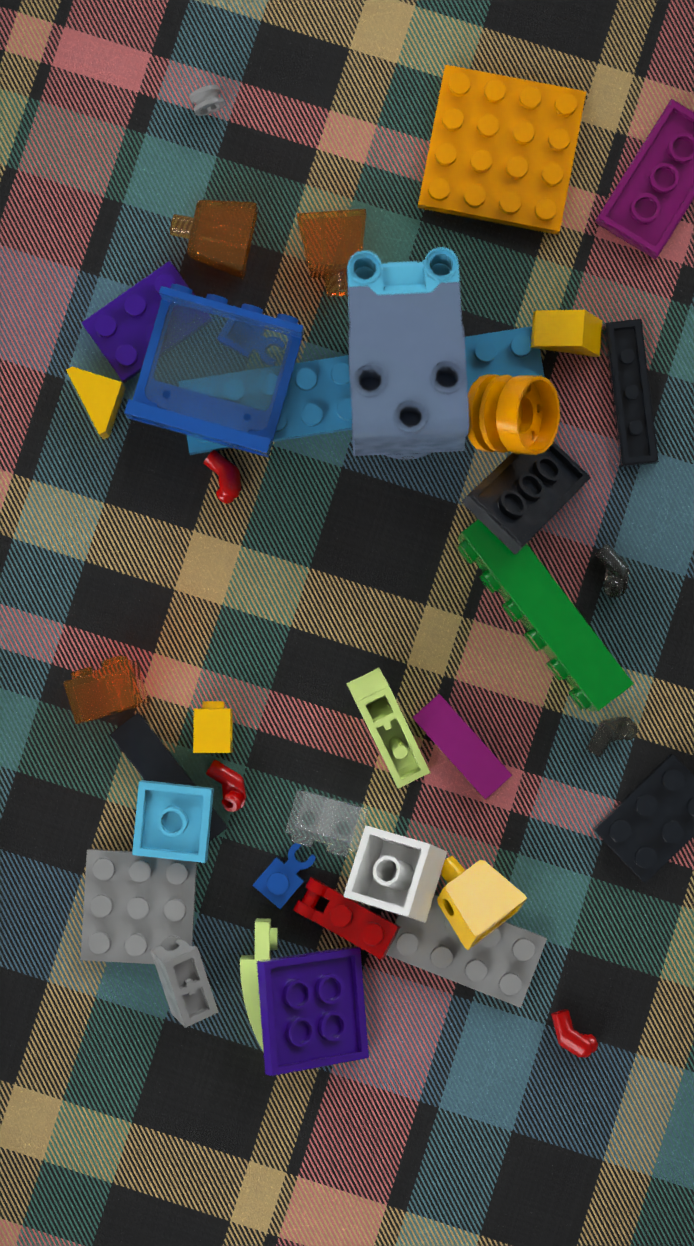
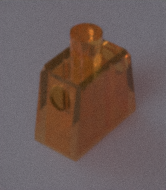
[170,200,258,278]
[297,209,366,297]

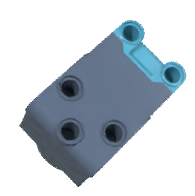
[347,247,469,460]

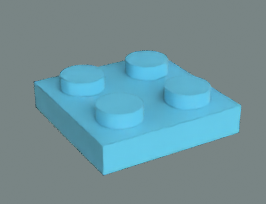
[132,780,214,863]

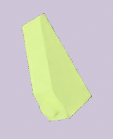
[346,668,430,789]

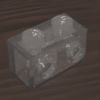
[285,788,369,857]

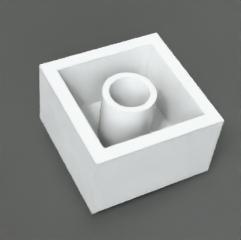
[343,825,447,923]

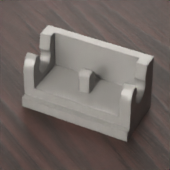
[150,940,218,1028]

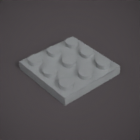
[80,849,197,964]

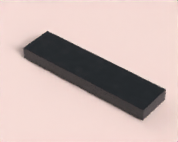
[604,319,659,467]
[110,712,229,842]

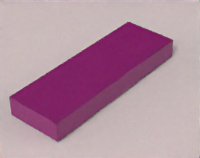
[412,694,512,800]

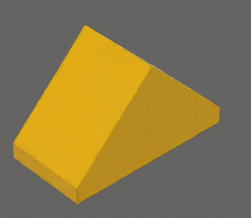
[531,309,602,357]
[66,366,126,440]

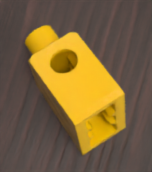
[437,855,527,951]

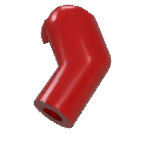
[206,759,246,812]
[551,1009,598,1058]

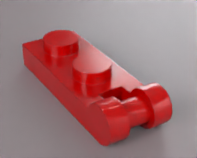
[293,877,401,960]

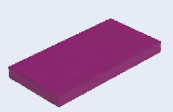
[595,98,694,260]

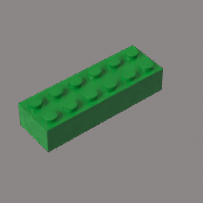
[457,519,634,712]

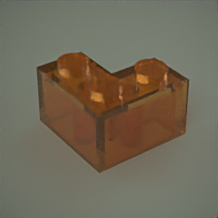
[63,655,150,724]

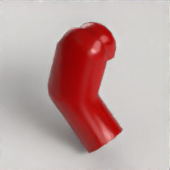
[203,450,242,504]

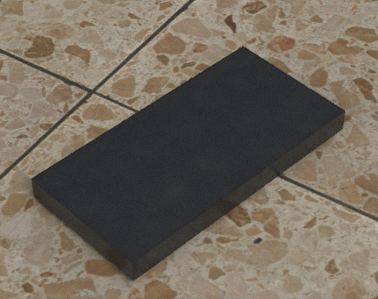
[461,441,591,555]

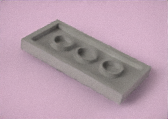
[386,894,547,1008]

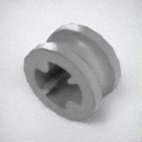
[189,85,225,116]

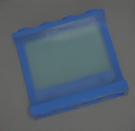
[124,284,304,458]

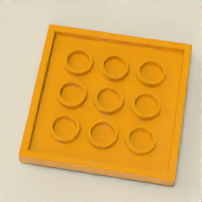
[418,64,587,235]

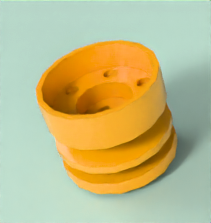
[467,374,560,455]

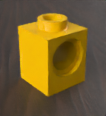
[193,701,233,753]

